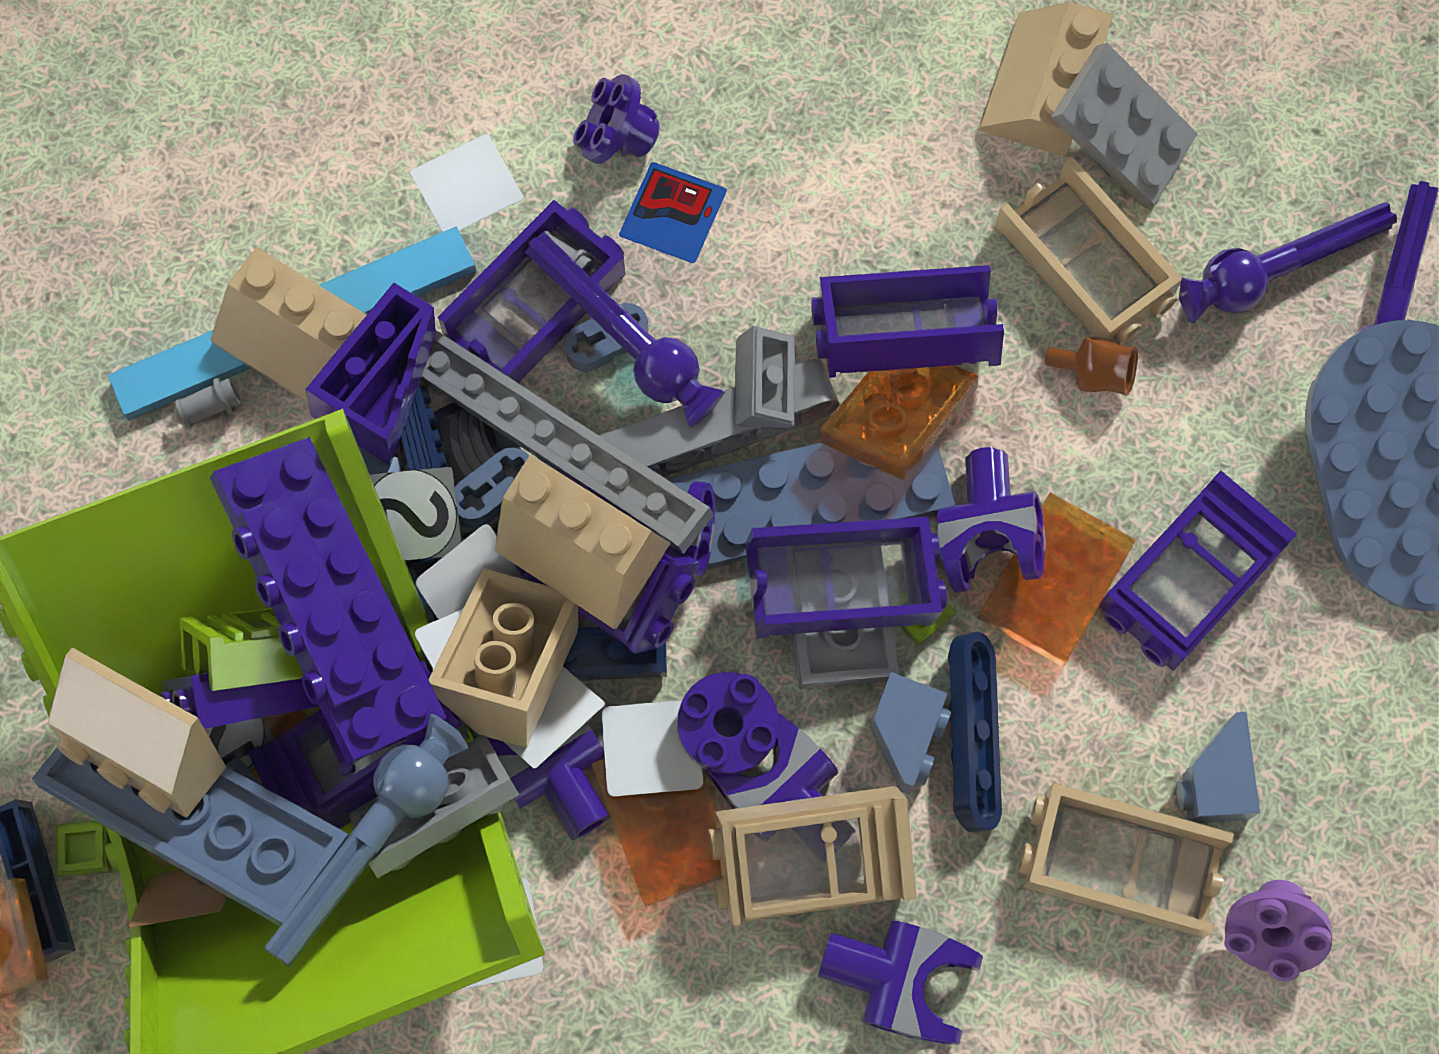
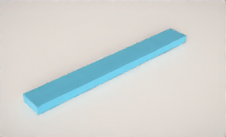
[108,226,477,421]

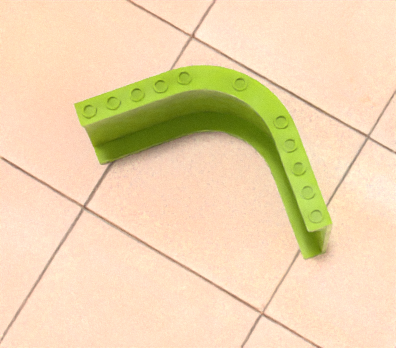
[0,409,545,1054]

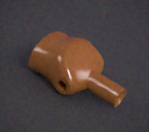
[1045,337,1138,396]

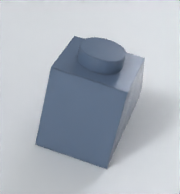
[1176,712,1260,823]

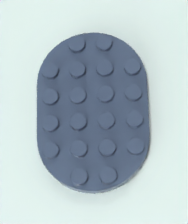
[1305,320,1439,611]

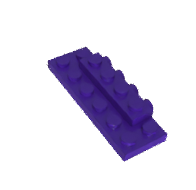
[210,437,447,765]

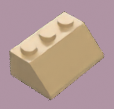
[979,2,1113,157]
[210,247,366,403]
[495,454,670,630]
[429,568,578,748]
[48,648,226,818]

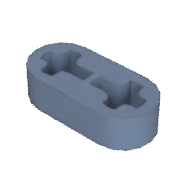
[564,303,649,372]
[455,448,529,528]

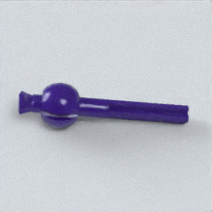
[1355,181,1439,334]
[1179,202,1397,323]
[525,232,725,428]

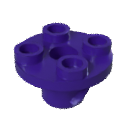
[573,74,660,164]
[677,672,779,774]

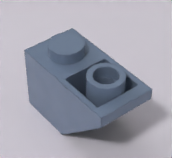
[870,672,951,795]

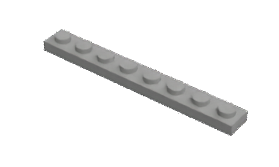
[421,330,714,554]

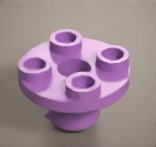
[1224,880,1333,981]

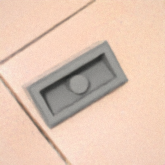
[734,326,795,428]

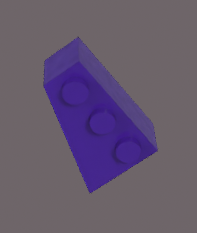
[305,283,436,466]

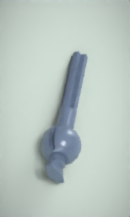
[264,714,468,967]

